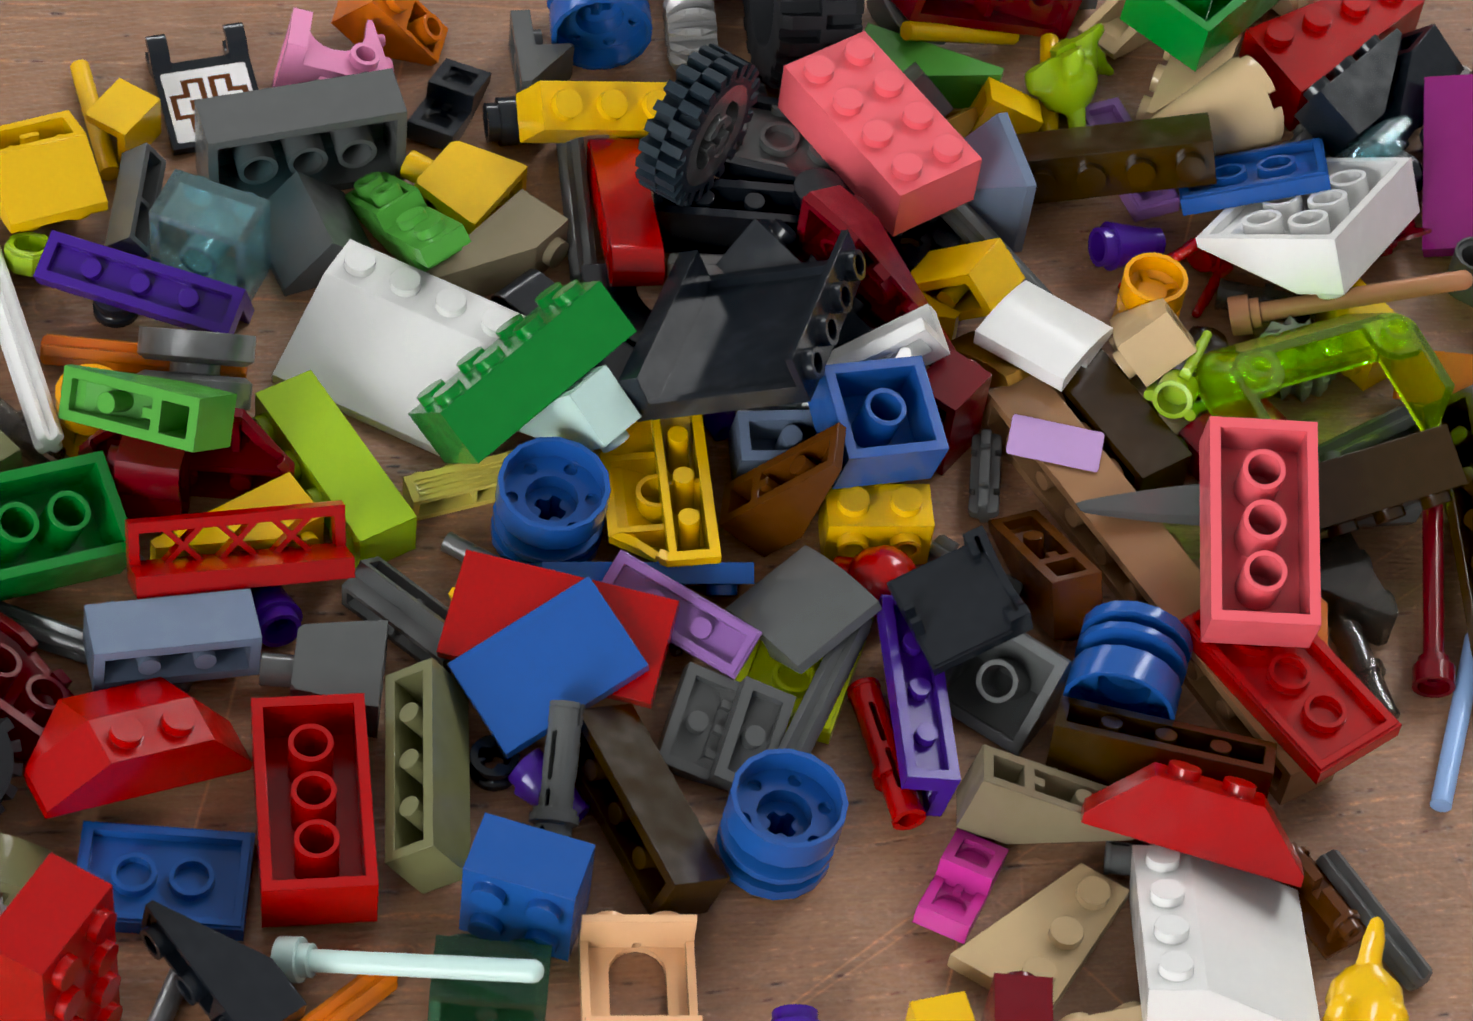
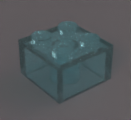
[149,169,271,301]

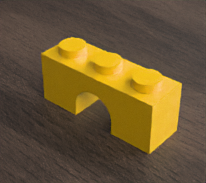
[516,80,667,143]

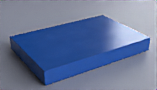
[1179,138,1331,216]
[448,576,649,759]
[77,821,255,941]

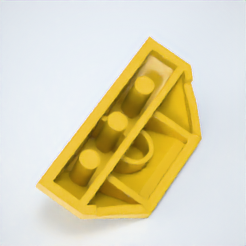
[599,414,722,568]

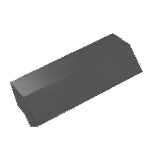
[105,142,167,258]
[342,556,452,673]

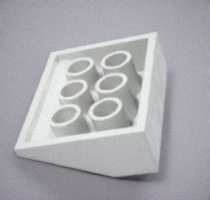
[1196,157,1420,300]
[272,239,526,456]
[1129,844,1320,1021]

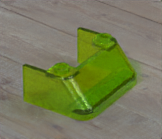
[1193,313,1455,431]

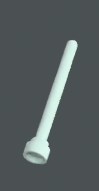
[271,935,544,983]

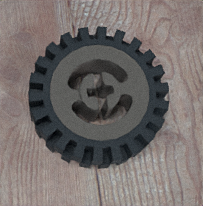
[635,43,760,207]

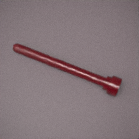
[1412,505,1456,698]

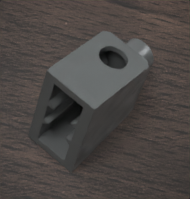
[259,620,388,738]

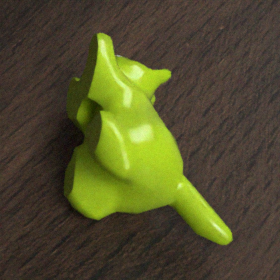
[1024,23,1114,128]

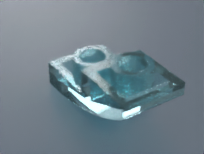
[1334,115,1412,158]

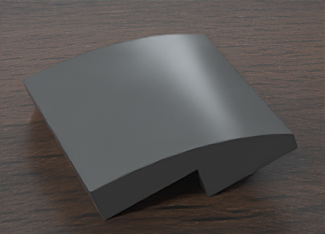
[725,545,882,674]
[657,662,796,791]

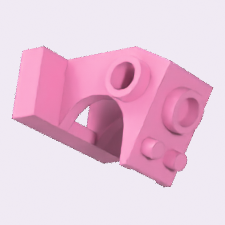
[272,8,394,87]

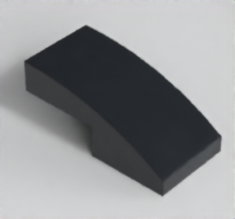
[407,58,491,150]

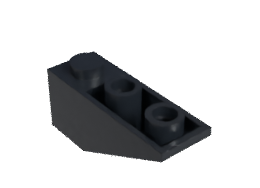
[1360,23,1464,158]
[1294,28,1402,158]
[140,900,307,1021]

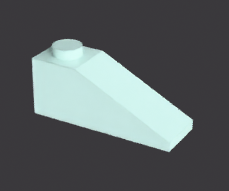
[518,365,642,453]

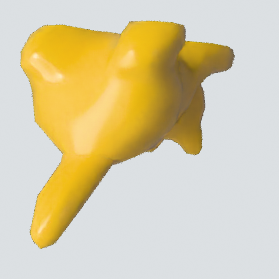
[1322,916,1409,1021]

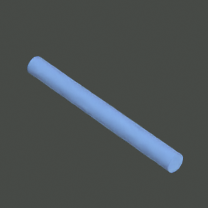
[1430,632,1473,812]

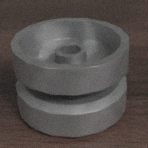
[136,326,256,410]

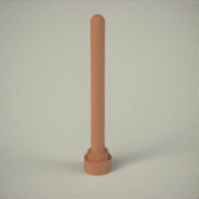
[1227,270,1473,337]

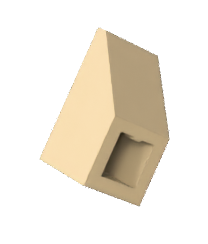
[1109,298,1197,387]

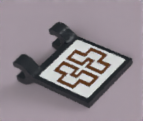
[145,22,259,156]

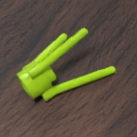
[1143,330,1223,422]

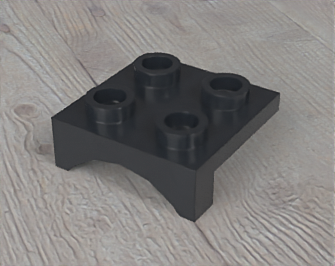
[886,525,1033,676]

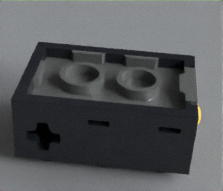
[719,94,850,189]

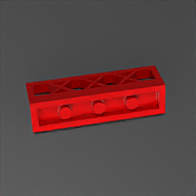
[125,500,355,599]

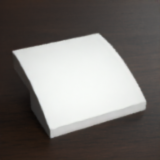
[973,280,1113,392]

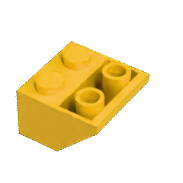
[0,110,108,233]

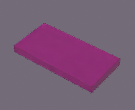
[1422,74,1473,257]

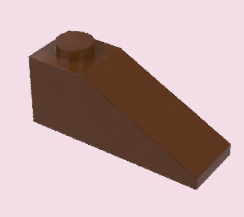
[719,422,846,557]
[988,509,1103,641]

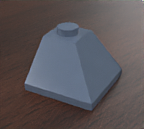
[964,112,1037,253]

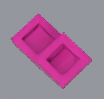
[912,828,1009,944]

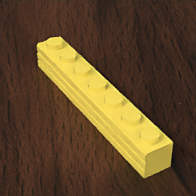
[402,449,602,521]

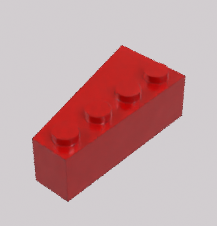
[1239,0,1425,132]

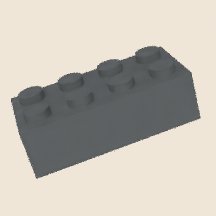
[194,68,407,213]

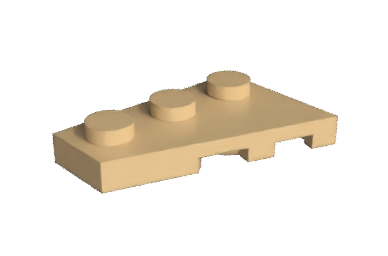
[947,863,1130,1011]

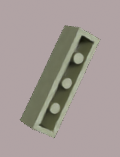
[385,657,471,894]

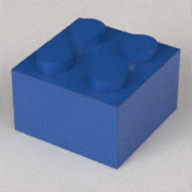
[808,355,949,489]
[459,812,596,962]

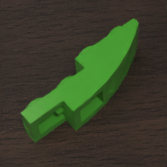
[345,171,472,272]

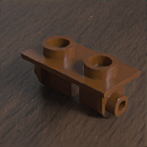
[1272,842,1367,960]

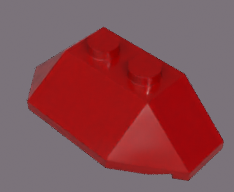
[23,677,253,819]
[1081,760,1304,888]

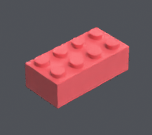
[778,31,982,237]
[1199,416,1321,648]

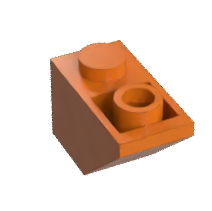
[331,0,448,66]

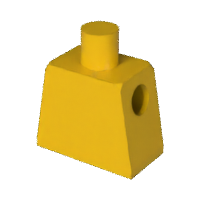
[400,141,528,235]

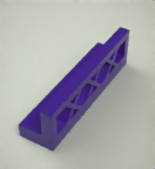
[33,230,255,334]
[876,594,961,817]

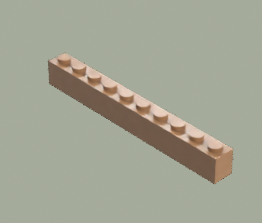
[981,375,1334,806]

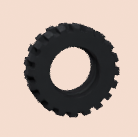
[742,0,864,89]

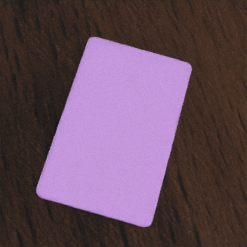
[1006,414,1105,472]

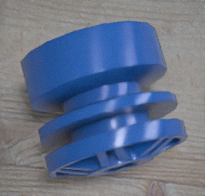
[547,0,653,70]
[490,437,611,565]
[1063,600,1194,720]
[714,748,849,900]

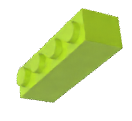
[252,370,417,568]

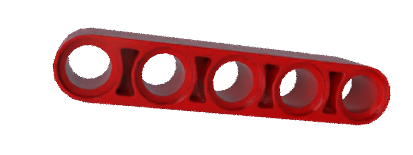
[587,138,665,287]

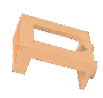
[578,911,703,1021]

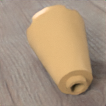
[1150,55,1284,156]

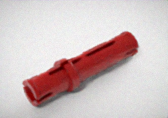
[847,677,926,831]

